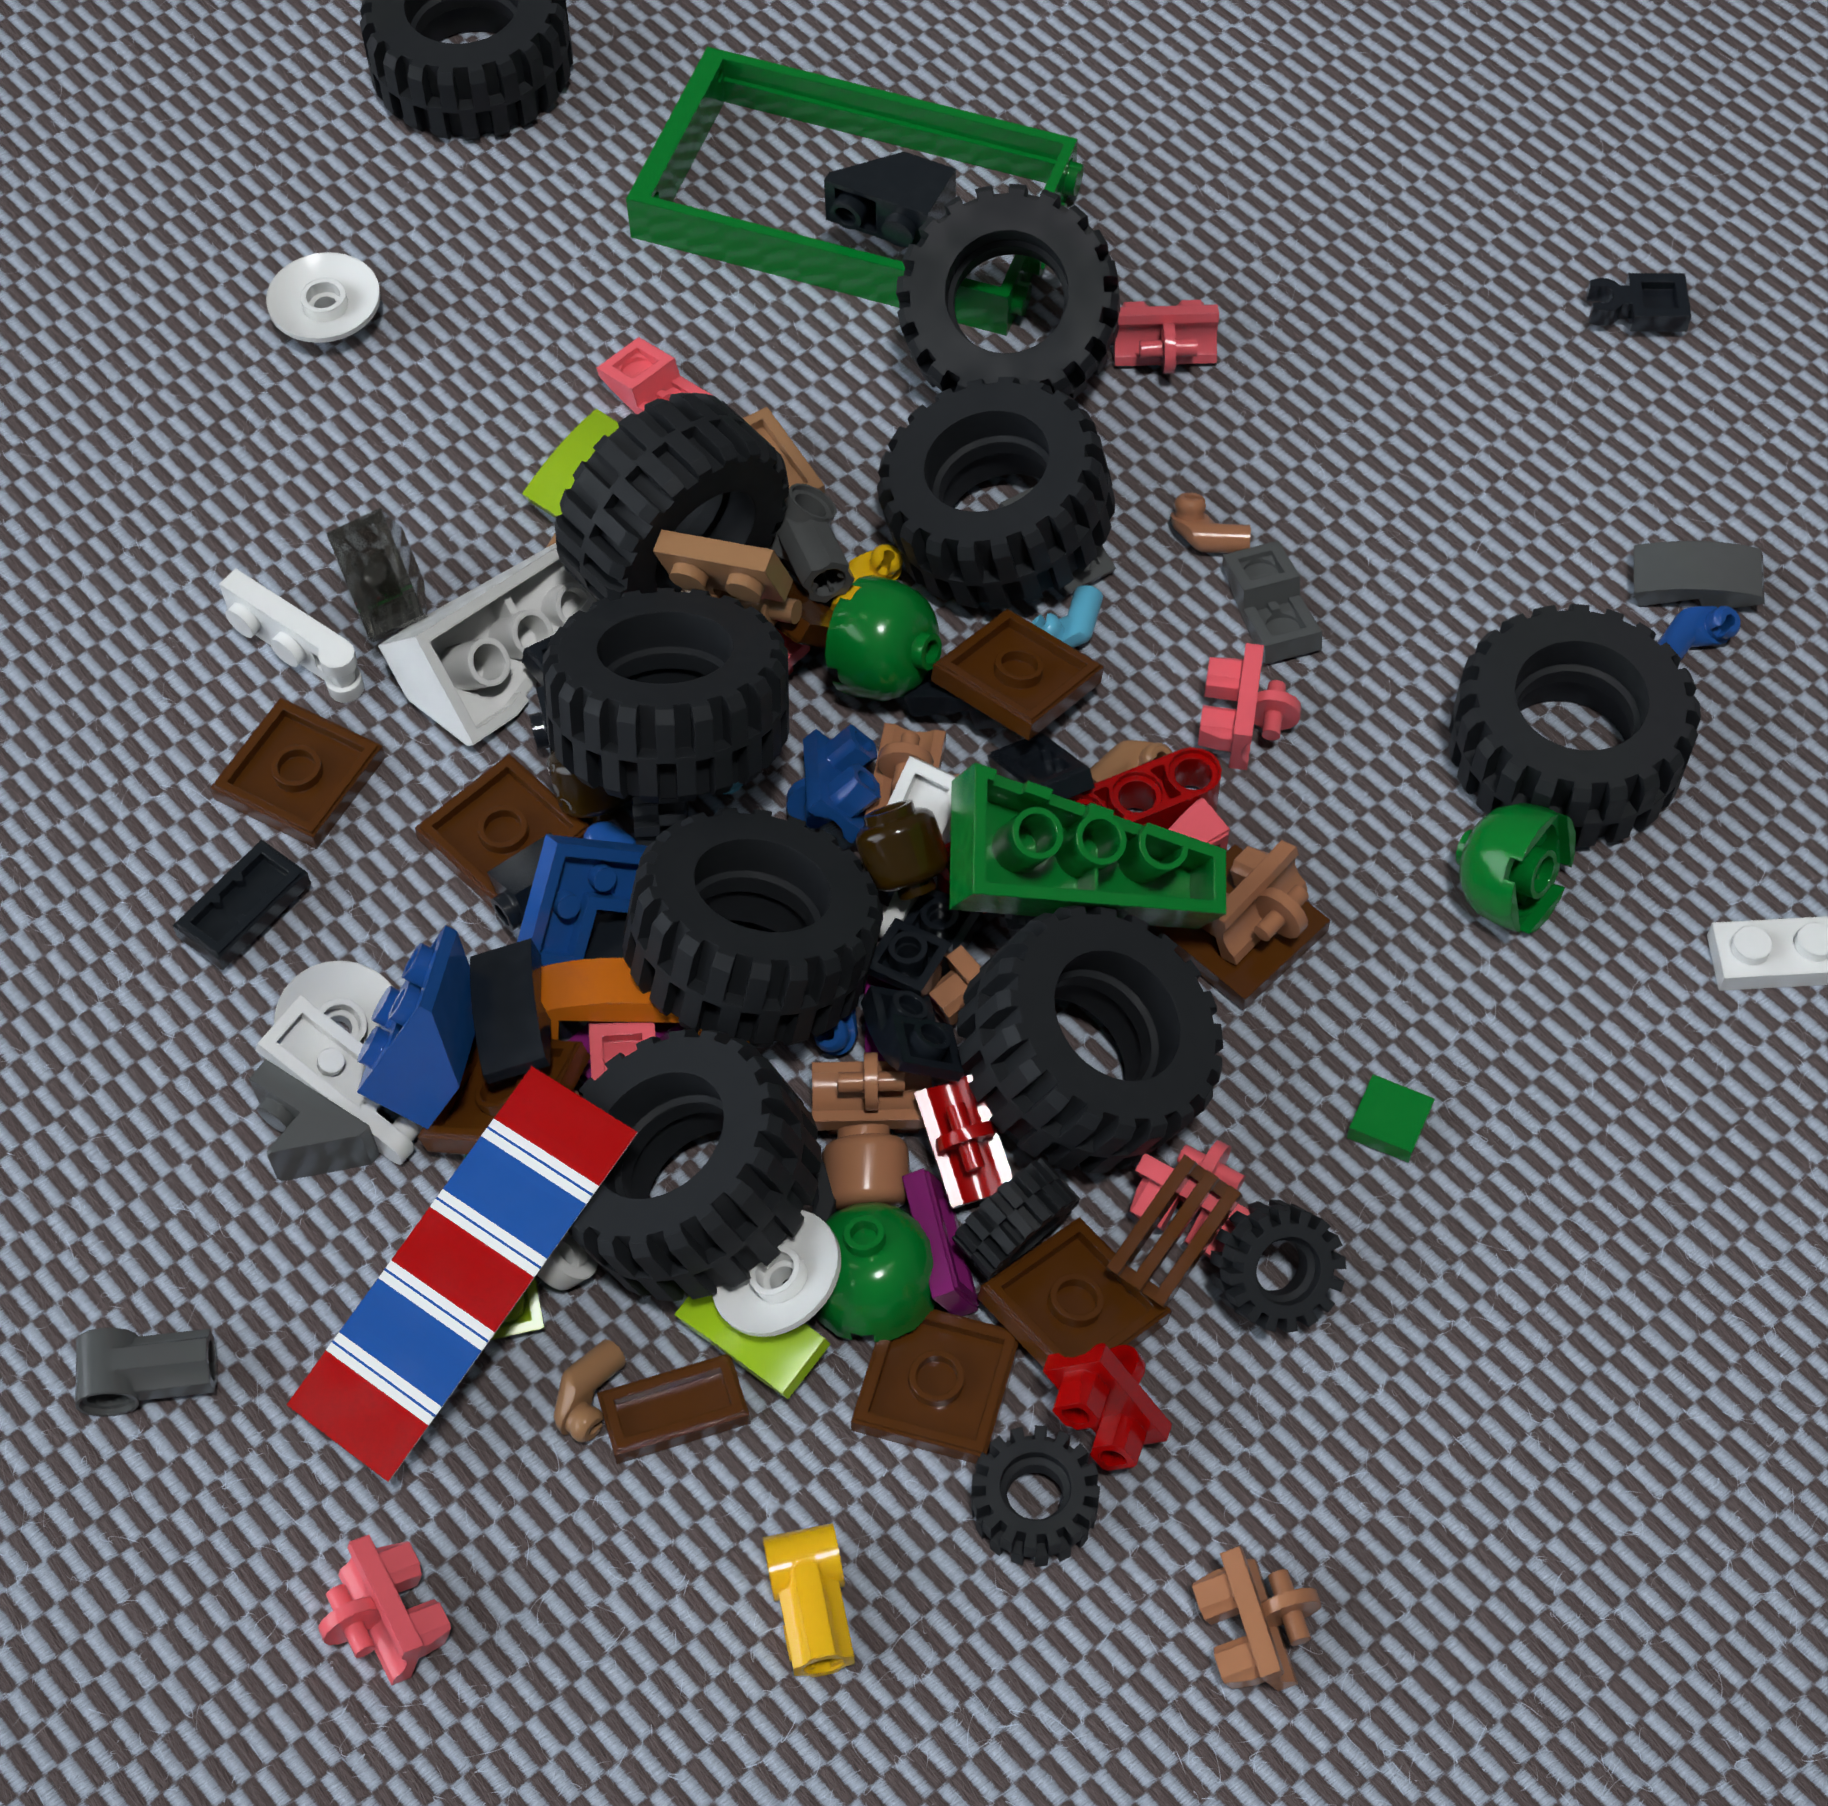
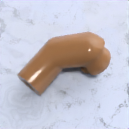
[553,1339,626,1443]

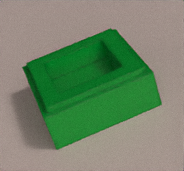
[1347,1074,1435,1163]

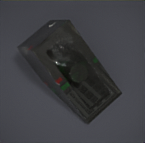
[326,508,428,642]

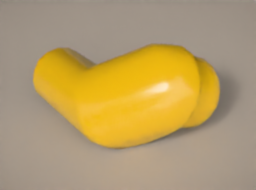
[830,544,903,611]

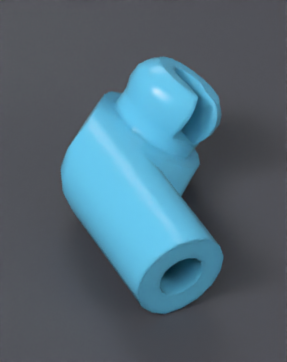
[1032,585,1103,648]

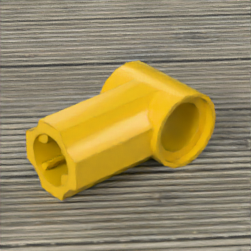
[762,1523,855,1678]

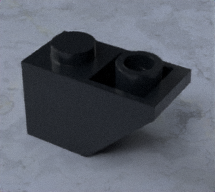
[824,151,956,248]

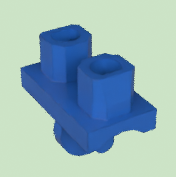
[786,725,881,844]

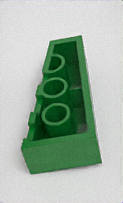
[949,762,1226,929]

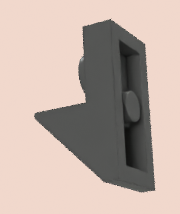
[249,1060,380,1181]

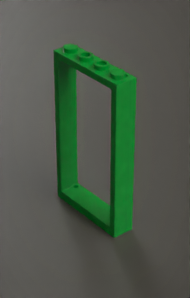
[626,46,1084,336]

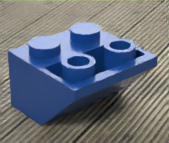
[357,925,475,1129]

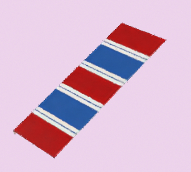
[286,1066,638,1482]

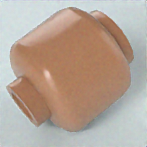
[821,1124,910,1211]

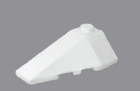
[378,543,597,746]

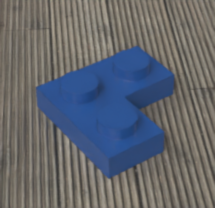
[517,834,647,966]

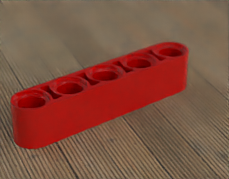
[937,747,1222,914]

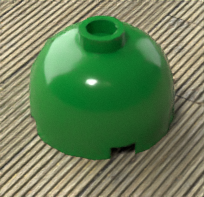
[825,575,942,701]
[1456,803,1576,934]
[815,1202,936,1342]

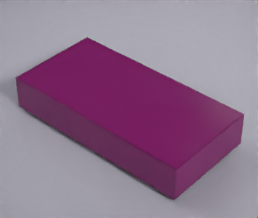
[902,1168,979,1316]

